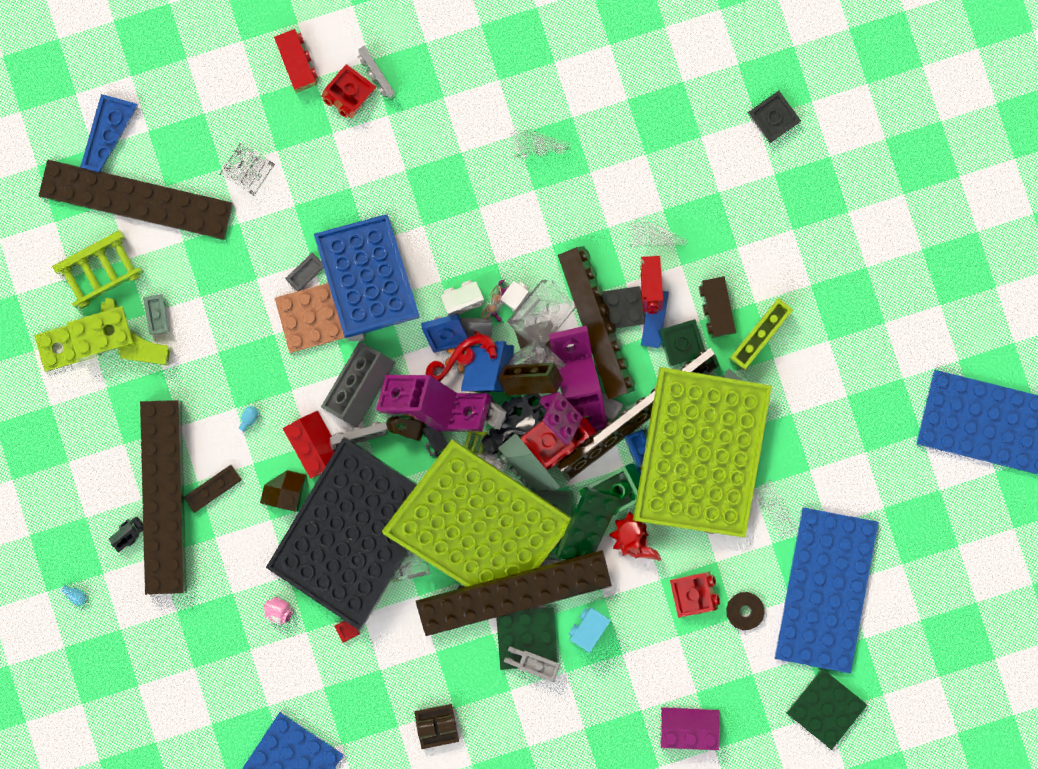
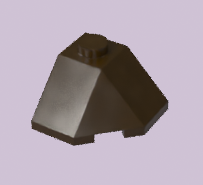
[260,470,306,512]

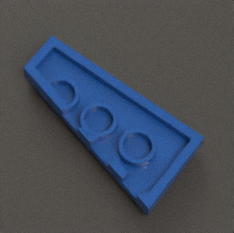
[80,94,138,172]

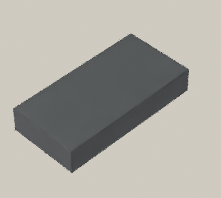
[285,252,324,291]

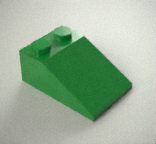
[579,462,640,516]

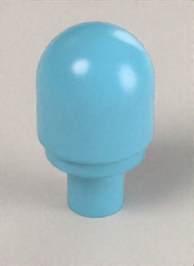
[239,406,259,432]
[61,585,87,606]

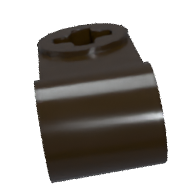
[386,416,425,441]

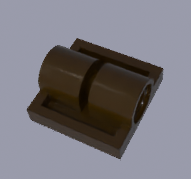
[414,703,459,749]

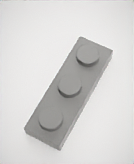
[357,46,396,100]
[330,422,388,450]

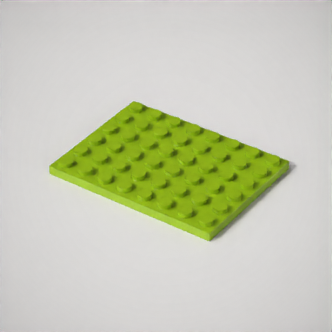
[633,367,772,538]
[382,439,572,587]

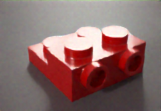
[322,64,376,119]
[520,420,576,468]
[670,571,720,618]

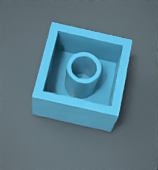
[568,606,611,653]

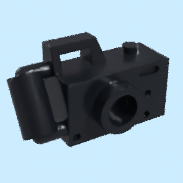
[423,426,448,459]
[108,517,143,553]

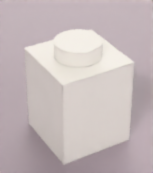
[500,281,531,313]

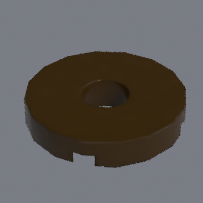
[726,592,765,630]

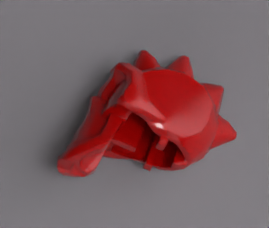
[609,512,661,561]

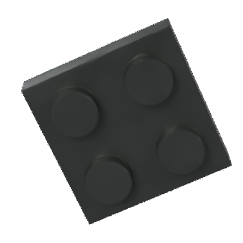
[748,90,801,144]
[602,286,645,328]

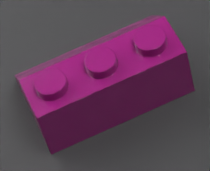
[660,707,720,750]

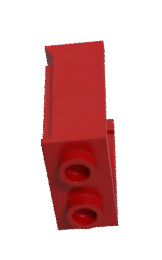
[640,256,663,314]

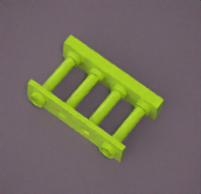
[52,230,144,309]

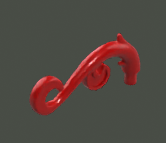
[425,331,497,382]

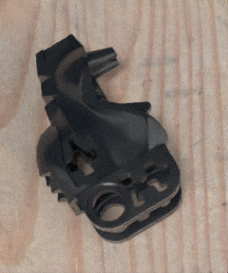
[481,394,547,455]

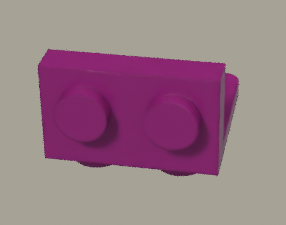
[540,391,583,445]

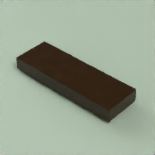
[184,464,242,513]

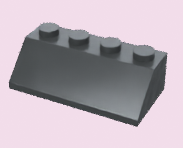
[321,341,396,428]

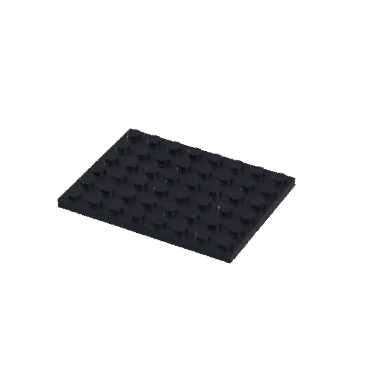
[266,437,417,631]

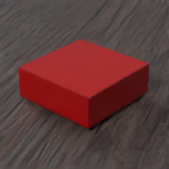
[334,621,360,643]

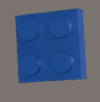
[421,314,469,353]

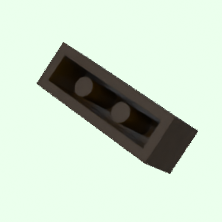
[698,276,736,338]
[498,362,563,395]

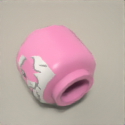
[263,597,293,625]

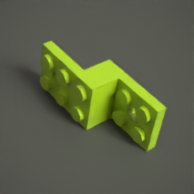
[34,306,134,372]

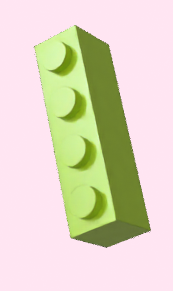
[729,298,793,371]

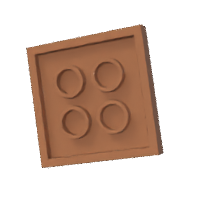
[275,283,344,353]

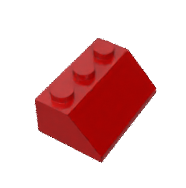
[282,410,336,479]

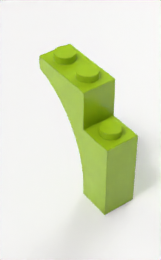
[101,298,171,366]

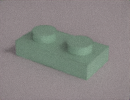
[143,294,169,335]

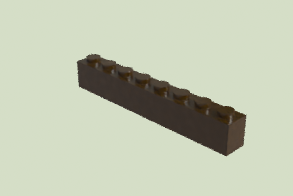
[558,246,635,400]

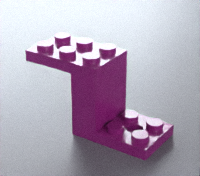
[548,326,607,431]
[376,375,492,432]

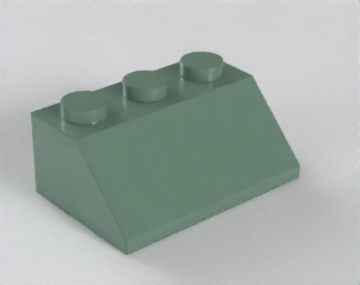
[498,433,560,492]

